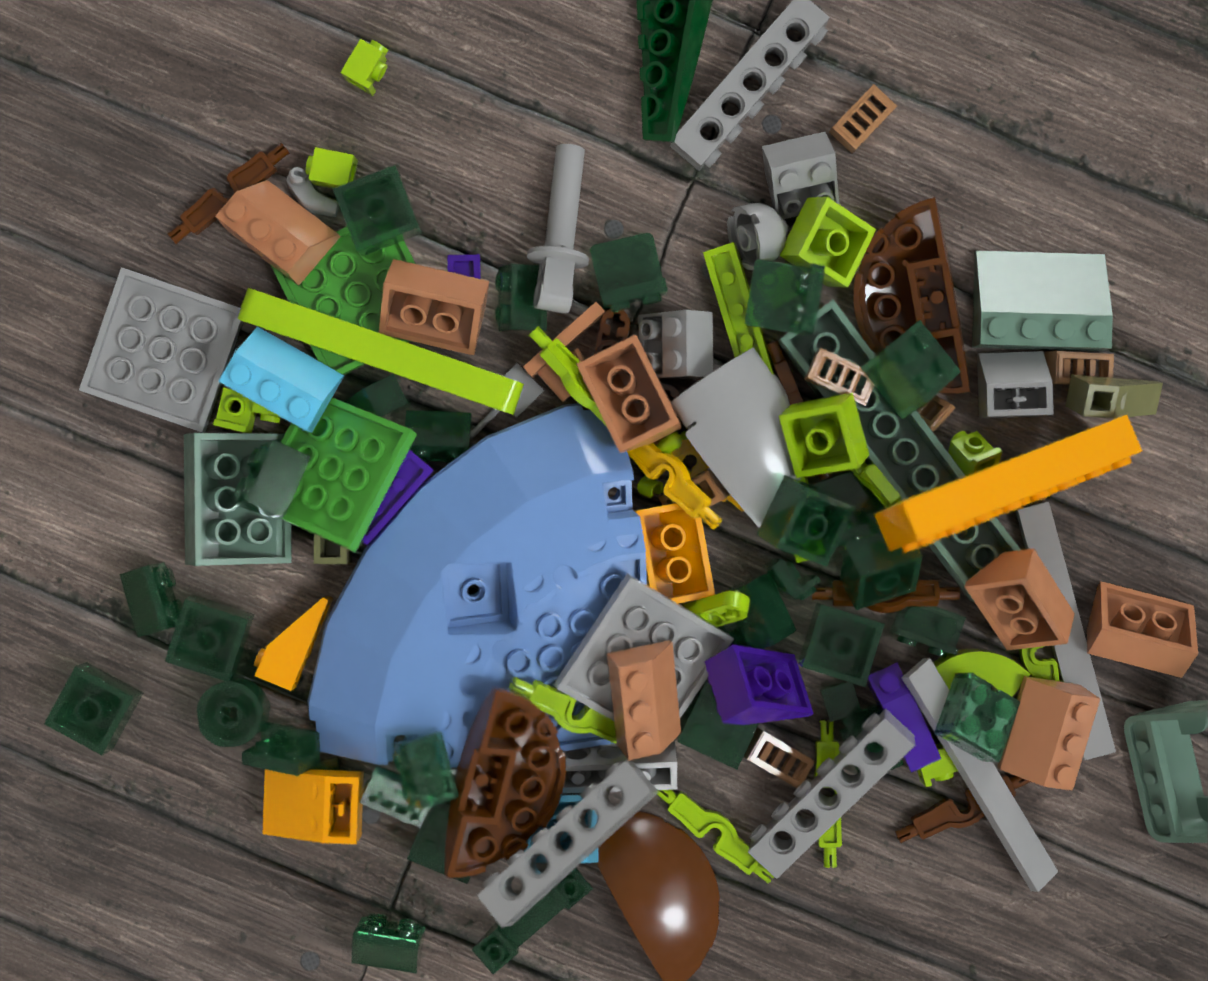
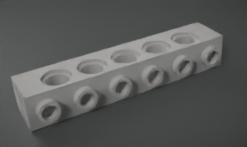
[670,0,830,171]
[748,709,915,879]
[477,760,659,927]

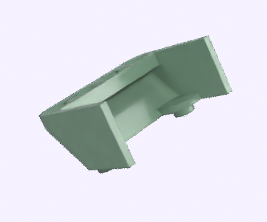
[1124,700,1208,843]

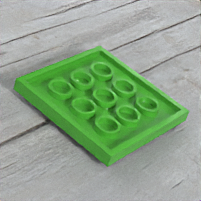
[270,207,416,375]
[248,398,417,552]

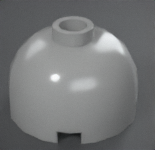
[727,203,788,270]

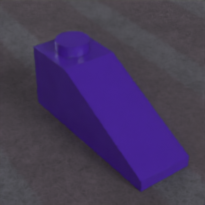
[867,663,941,773]

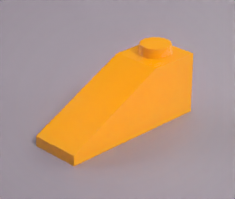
[254,596,333,691]

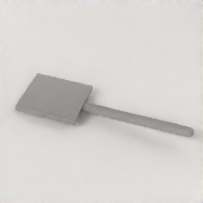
[452,363,544,455]

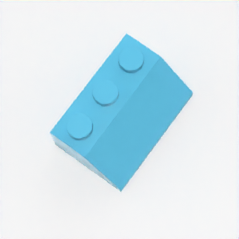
[219,326,344,433]

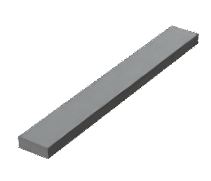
[1015,501,1116,760]
[902,658,1058,892]

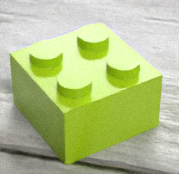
[779,197,876,288]
[779,392,869,478]

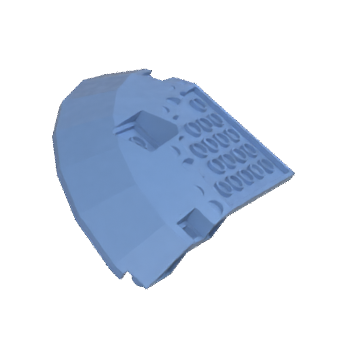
[307,403,647,767]

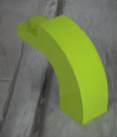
[918,649,1031,715]

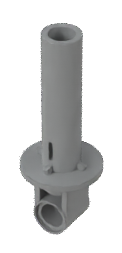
[527,144,589,314]

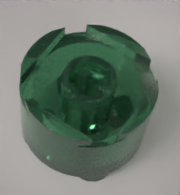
[197,677,270,747]

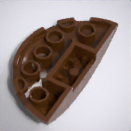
[853,197,970,393]
[445,687,566,878]
[596,811,720,981]

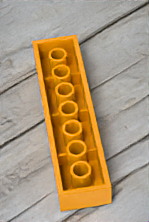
[874,415,1142,553]

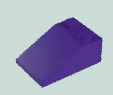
[704,645,814,725]

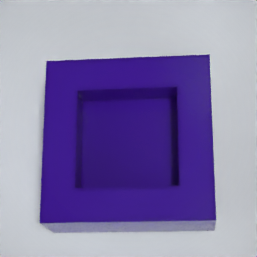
[447,254,481,279]

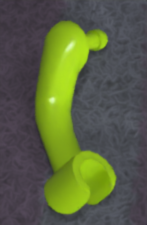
[637,431,687,498]

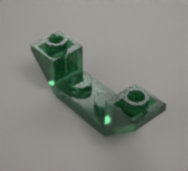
[472,868,593,975]

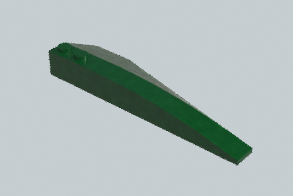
[636,0,713,143]

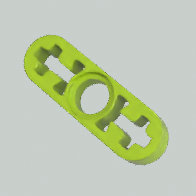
[681,591,750,627]

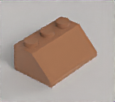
[215,180,340,286]
[379,259,490,356]
[577,334,682,453]
[965,548,1075,650]
[1087,581,1198,678]
[607,640,681,760]
[997,676,1100,791]

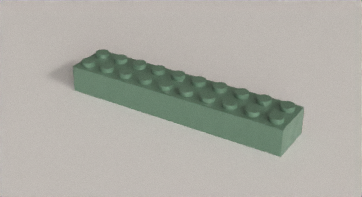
[778,300,1020,602]

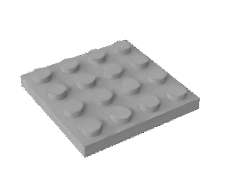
[79,267,243,433]
[554,573,733,721]

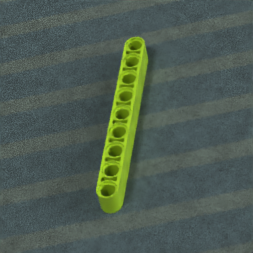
[237,288,524,415]

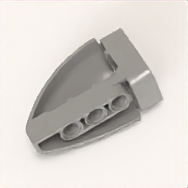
[670,348,801,536]

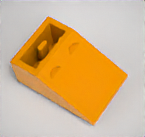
[262,768,364,844]

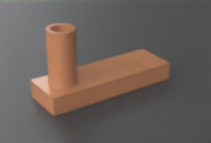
[523,302,605,402]

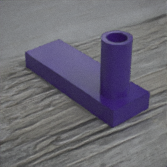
[362,449,434,545]

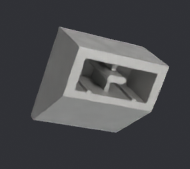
[762,132,839,219]
[638,310,713,380]
[977,351,1054,418]

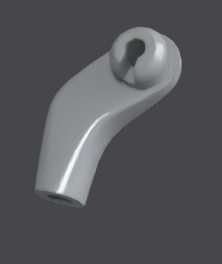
[286,167,339,217]

